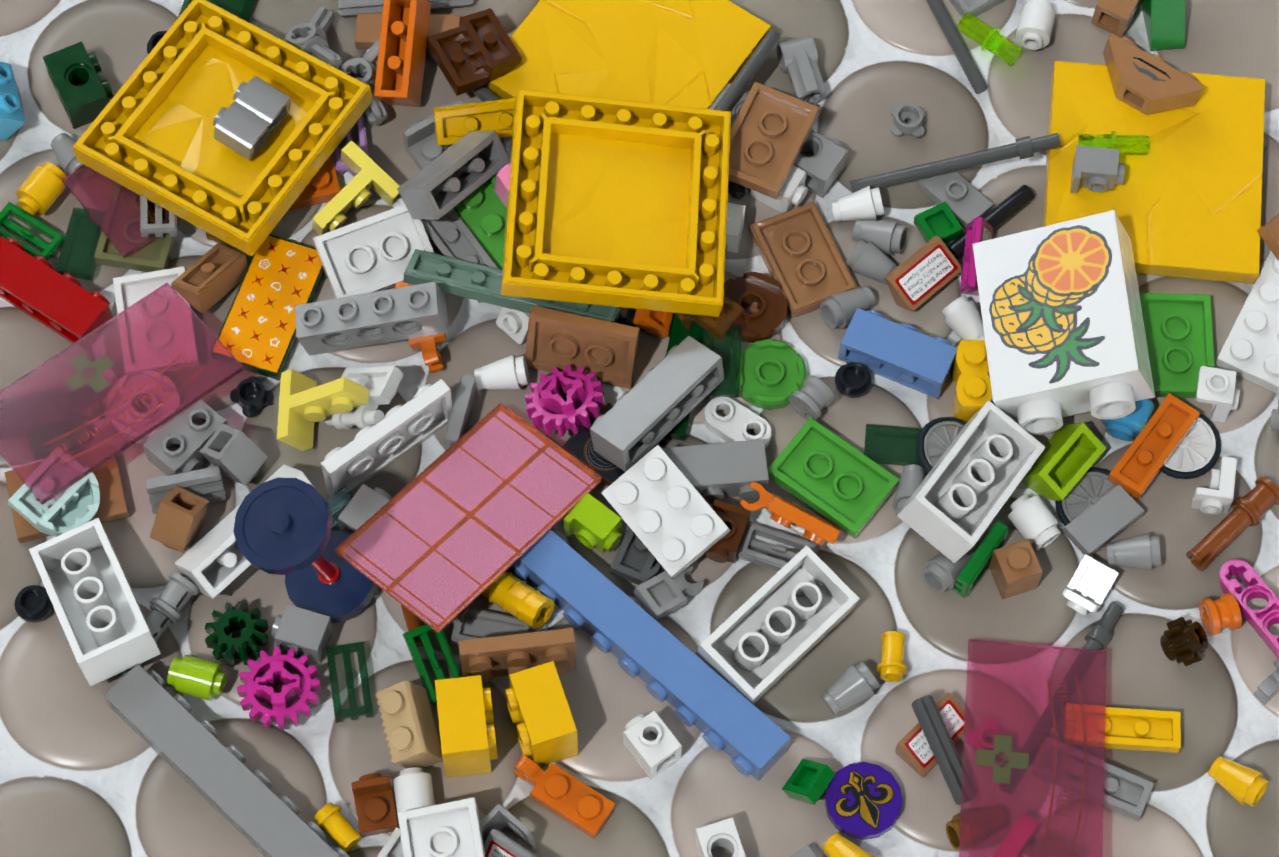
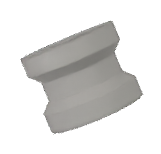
[788,375,835,420]

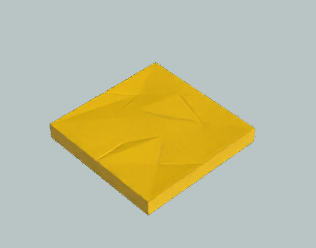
[73,0,373,256]
[485,0,771,109]
[1042,61,1265,284]
[501,89,731,317]

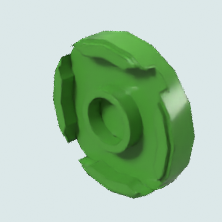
[733,339,806,410]

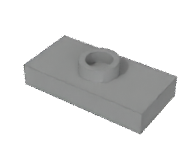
[917,171,993,229]

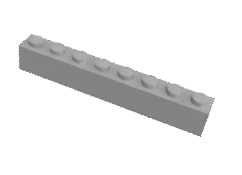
[104,664,350,857]

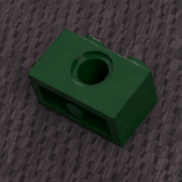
[43,41,114,129]

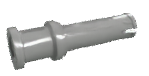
[118,572,200,678]

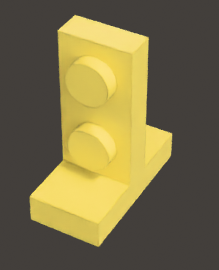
[312,140,400,235]
[277,369,369,451]

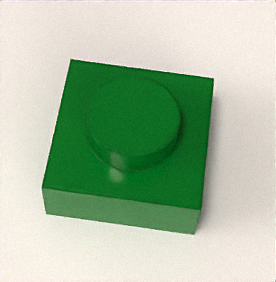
[914,201,963,243]
[782,759,835,805]

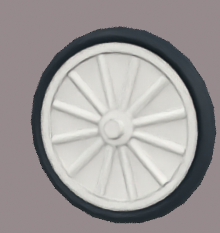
[1160,413,1221,479]

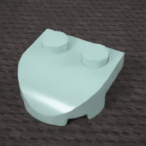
[7,447,100,536]

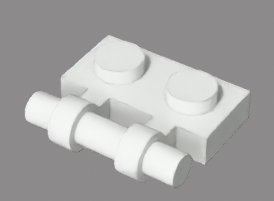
[325,366,404,429]

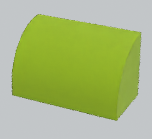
[1021,422,1106,501]

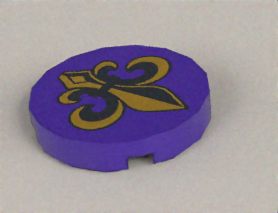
[824,762,902,840]

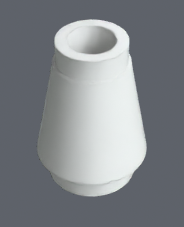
[831,186,885,222]
[942,295,985,340]
[474,354,530,390]

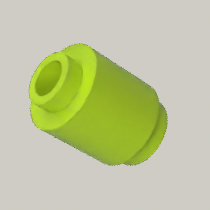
[167,655,227,701]

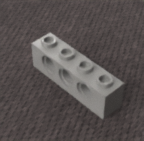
[709,83,848,198]
[295,281,449,356]

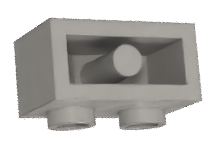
[143,394,227,476]

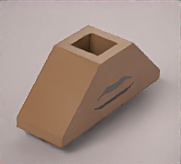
[1103,33,1204,115]

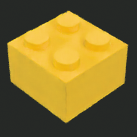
[505,661,578,767]
[435,675,498,778]

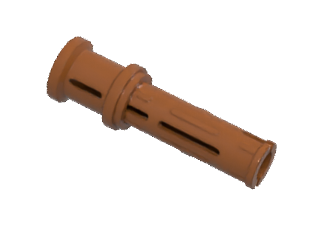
[1186,476,1279,571]

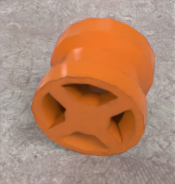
[1199,592,1242,636]

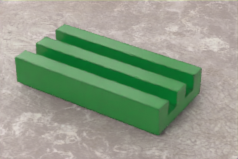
[0,202,67,262]
[953,520,1008,598]
[403,624,461,705]

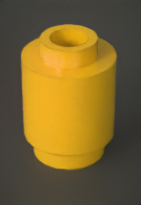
[16,162,68,215]

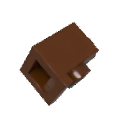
[705,499,751,563]

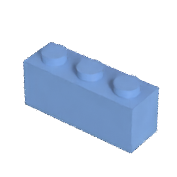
[838,308,957,399]

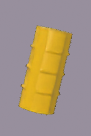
[481,571,554,629]

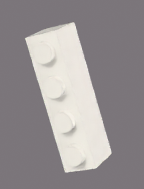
[174,465,314,599]

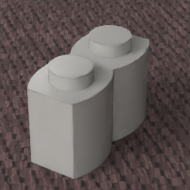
[213,76,291,161]

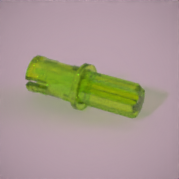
[957,13,1023,67]
[1078,131,1150,155]

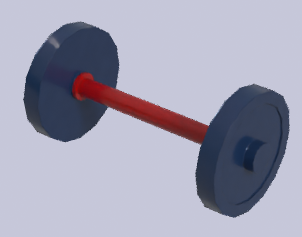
[233,478,377,623]

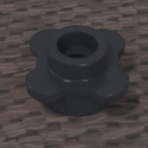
[230,376,274,418]

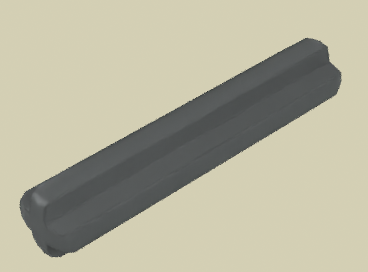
[912,695,976,805]

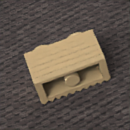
[375,680,443,769]

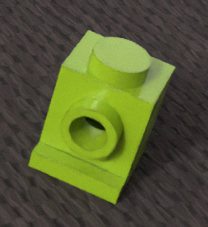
[563,492,623,553]

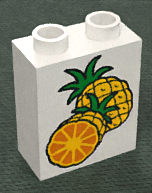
[972,210,1155,435]

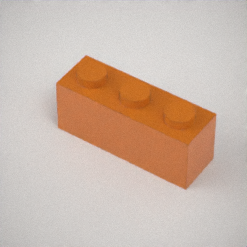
[374,0,431,106]

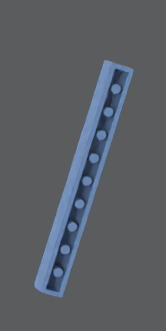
[509,529,791,781]

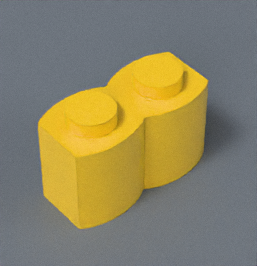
[952,340,992,423]

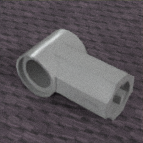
[776,35,827,105]

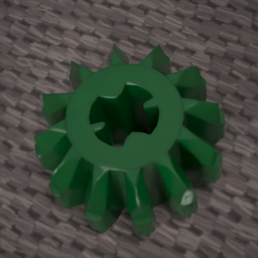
[205,601,269,667]

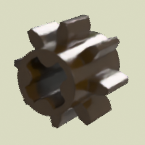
[1160,617,1208,666]

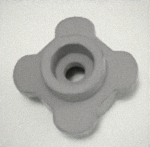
[890,103,926,138]

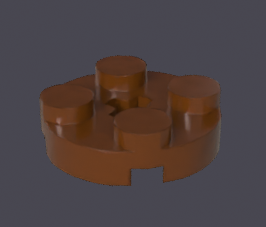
[717,272,788,343]

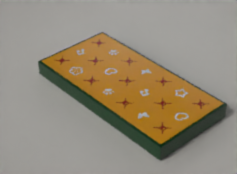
[210,234,325,380]

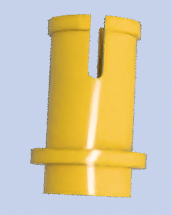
[877,631,907,682]
[314,802,362,852]

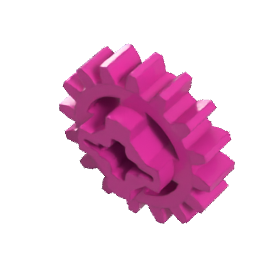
[525,365,605,437]
[237,646,322,731]

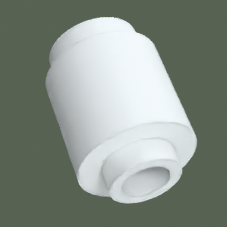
[1016,0,1055,50]
[1008,494,1062,551]
[393,767,435,815]

